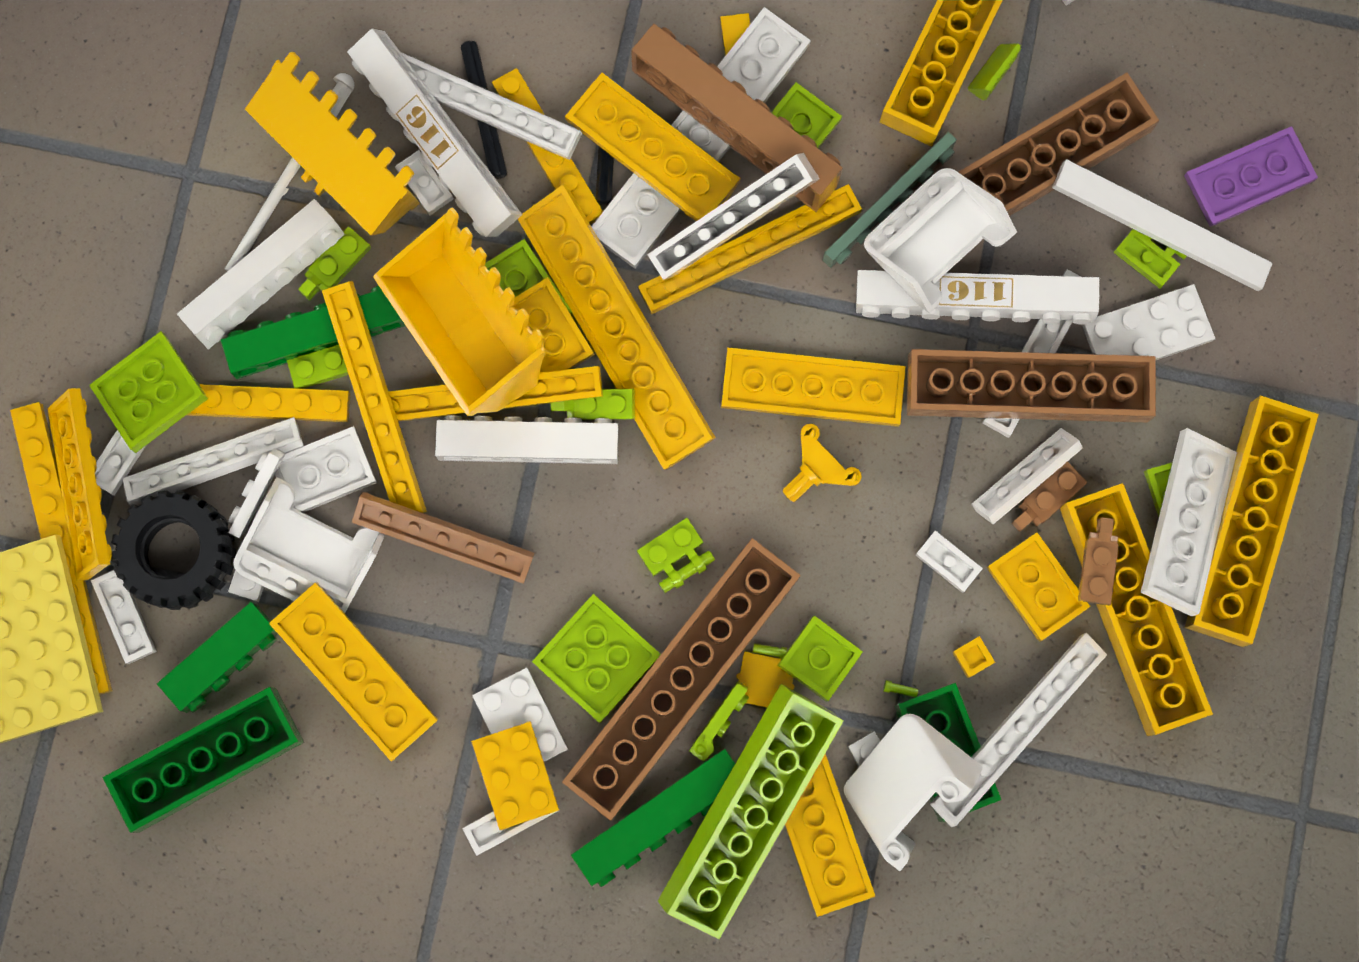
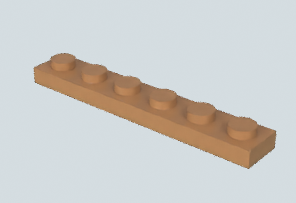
[352,492,535,584]

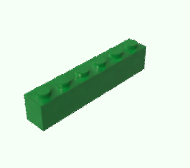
[221,286,406,379]
[571,749,735,887]

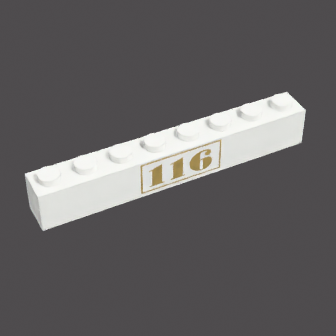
[347,29,522,237]
[856,270,1099,324]

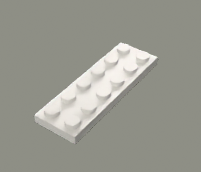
[1141,428,1237,616]

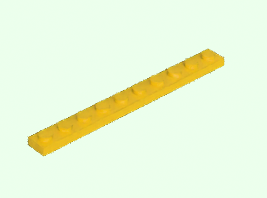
[10,402,112,695]

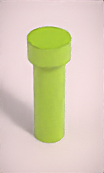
[753,643,787,659]
[883,680,918,698]

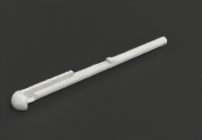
[225,73,354,271]

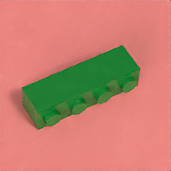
[157,602,278,713]

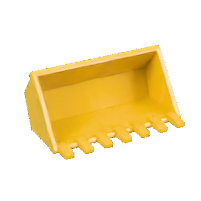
[245,51,420,235]
[373,207,545,416]

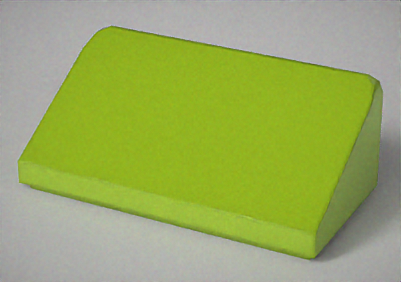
[968,43,1021,101]

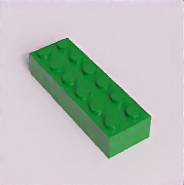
[102,687,305,833]

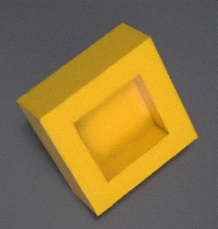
[952,636,996,678]

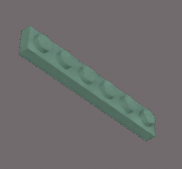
[822,132,957,268]

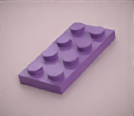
[1184,126,1318,227]

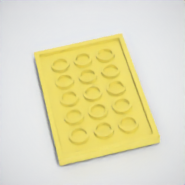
[0,535,103,744]

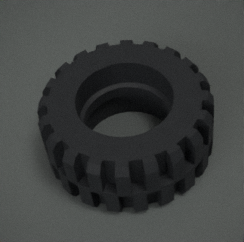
[111,490,236,610]

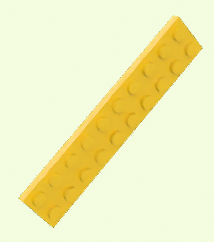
[518,185,716,470]

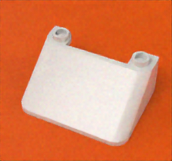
[864,168,1017,313]
[233,477,385,613]
[844,714,983,871]

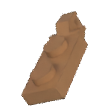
[1011,461,1087,532]
[1078,517,1119,606]

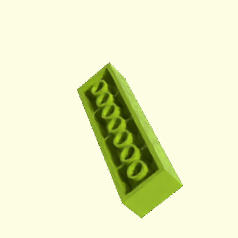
[658,684,844,939]

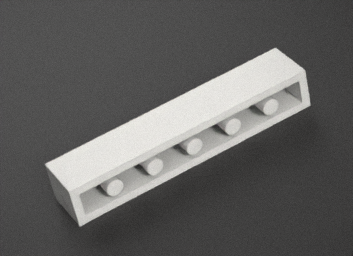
[647,153,820,280]
[177,199,345,350]
[435,415,619,464]

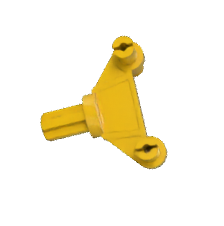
[783,424,862,502]

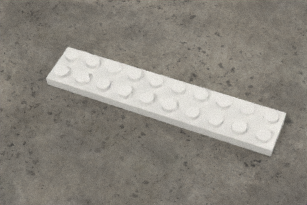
[591,7,811,269]

